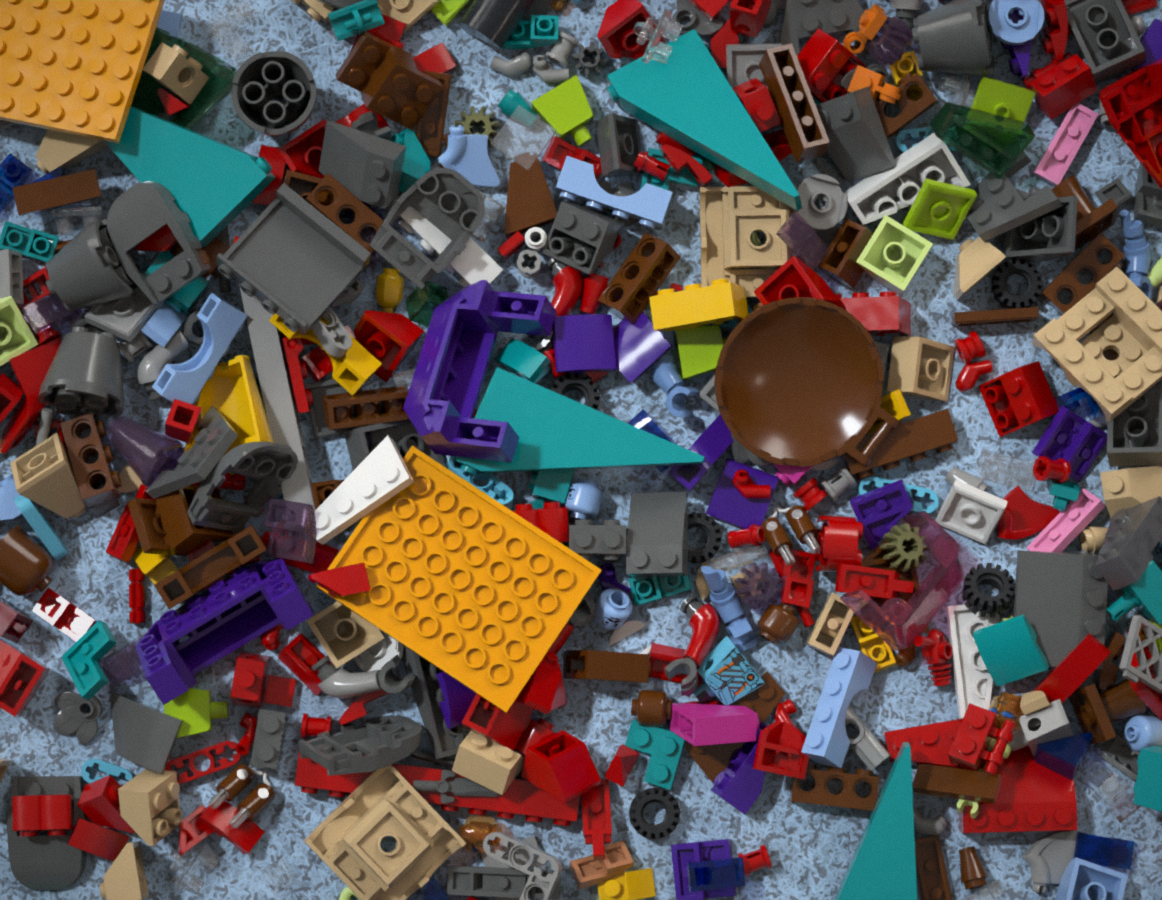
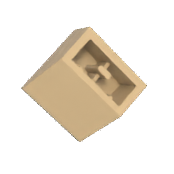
[118,768,182,846]

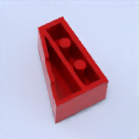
[835,291,911,336]

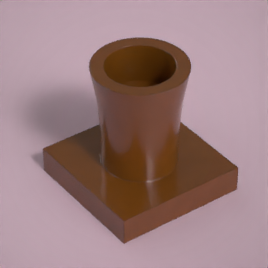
[1052,175,1118,255]
[1068,678,1146,745]

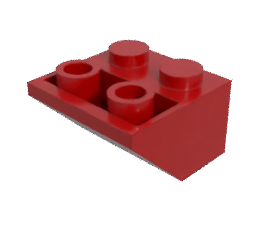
[797,28,867,103]
[978,361,1059,437]
[461,693,534,751]
[521,730,601,803]

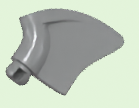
[1023,830,1085,893]

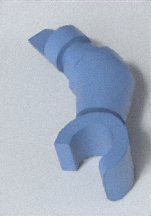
[1119,209,1152,301]
[651,331,700,418]
[701,566,759,652]

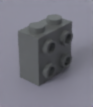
[569,520,626,562]

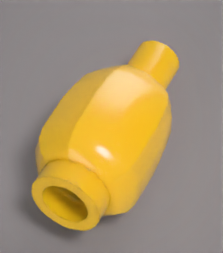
[376,268,404,313]

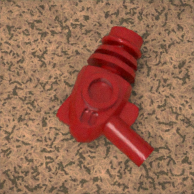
[914,629,953,686]

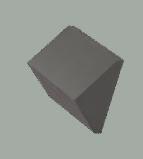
[596,113,643,178]

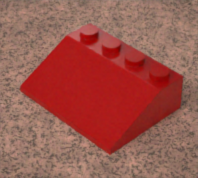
[959,746,1077,833]

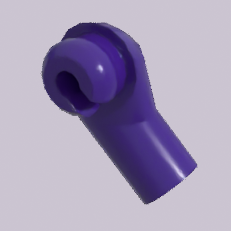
[598,563,631,595]

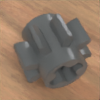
[572,42,607,78]

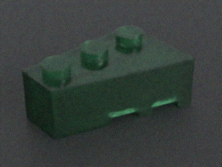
[929,102,1035,179]

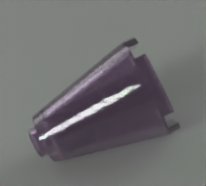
[107,416,185,488]

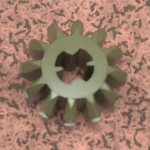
[455,106,501,148]
[880,523,930,572]

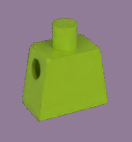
[531,75,594,147]
[675,326,727,381]
[164,688,229,739]

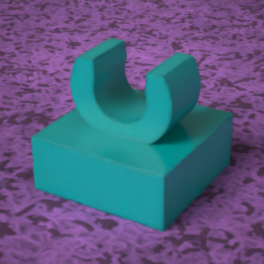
[1048,480,1080,511]

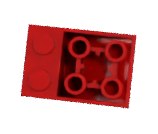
[0,638,50,717]

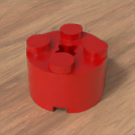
[815,515,863,572]

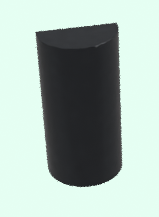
[458,0,534,49]

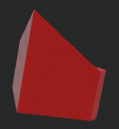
[278,119,327,179]

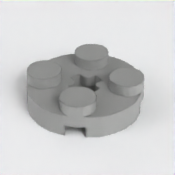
[792,174,848,231]

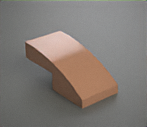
[569,841,634,890]

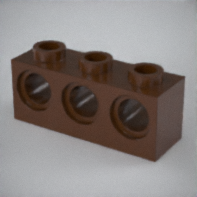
[875,72,939,140]
[305,173,383,253]
[598,232,681,325]
[1040,233,1125,316]
[322,385,409,430]
[60,413,122,508]
[789,763,879,811]

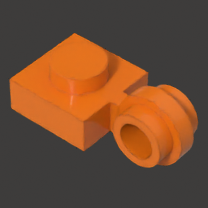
[843,4,887,55]
[847,65,901,104]

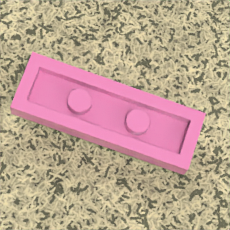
[1033,103,1099,186]
[1026,488,1105,552]

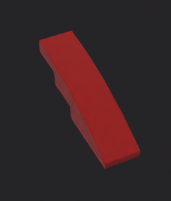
[1018,633,1111,708]

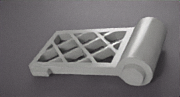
[1119,615,1162,694]

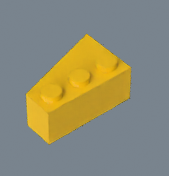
[649,279,749,332]

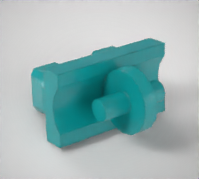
[328,0,385,41]

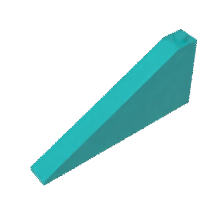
[606,29,802,211]
[105,106,276,247]
[456,367,705,475]
[834,742,917,900]

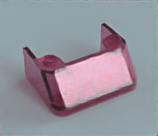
[840,510,964,650]

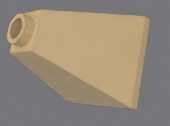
[35,129,109,174]
[10,433,85,519]

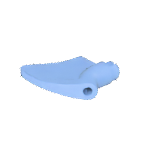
[438,125,500,187]

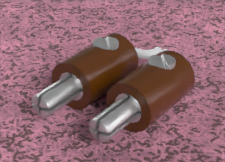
[761,505,821,566]
[209,764,275,828]

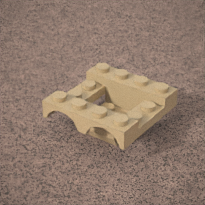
[699,185,813,299]
[1032,267,1162,422]
[303,765,466,900]

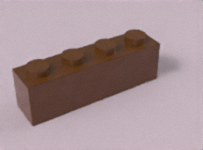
[759,43,830,163]
[842,409,958,480]

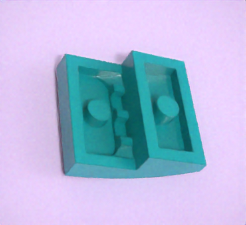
[973,614,1049,687]

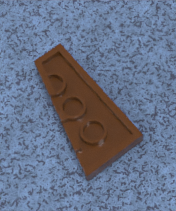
[684,671,785,783]

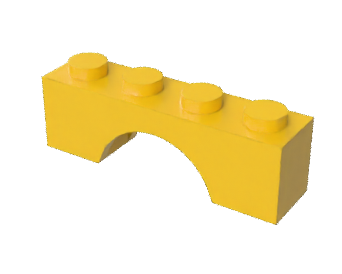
[269,313,382,396]

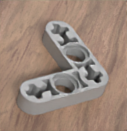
[311,278,363,357]
[483,831,562,900]

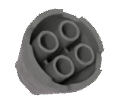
[912,0,995,76]
[232,51,317,136]
[45,219,142,313]
[38,327,125,419]

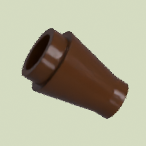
[958,846,988,890]

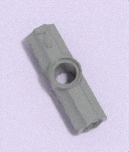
[816,706,891,771]

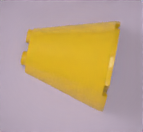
[184,355,274,476]

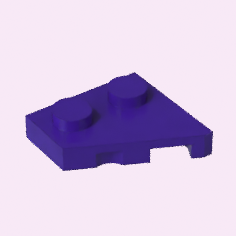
[850,479,913,549]

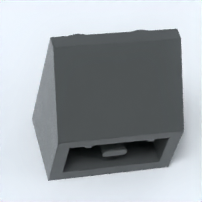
[542,201,622,275]

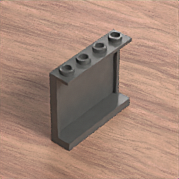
[217,183,371,336]

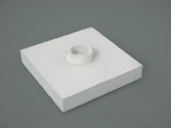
[934,479,1008,545]

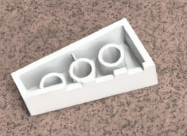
[843,132,971,225]
[397,205,503,288]

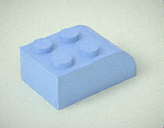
[1055,857,1128,900]

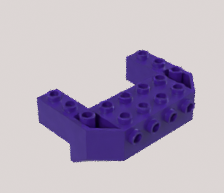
[403,280,557,463]
[135,559,315,705]

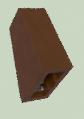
[504,153,557,239]
[563,650,651,683]

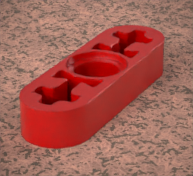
[165,741,242,785]

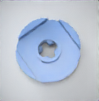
[987,0,1044,45]

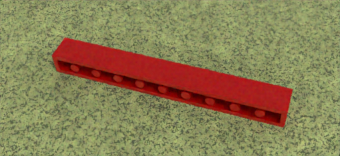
[295,752,580,826]

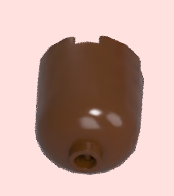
[0,525,54,596]

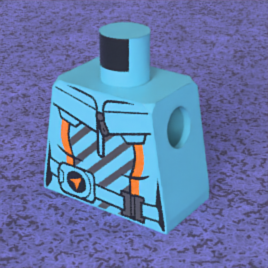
[694,636,765,705]

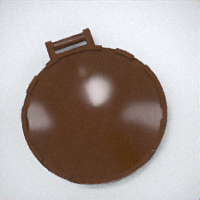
[714,297,900,467]

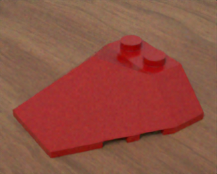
[1099,59,1162,188]

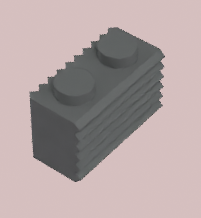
[250,709,289,772]

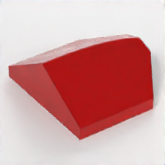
[753,721,809,780]

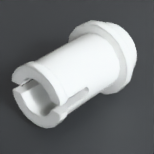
[525,227,547,252]

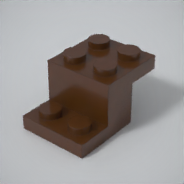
[335,31,443,130]
[128,485,234,556]

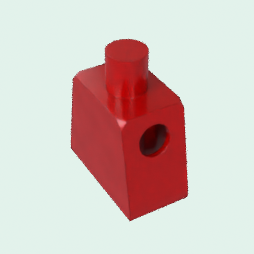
[730,0,771,37]
[732,78,781,133]
[230,652,270,709]

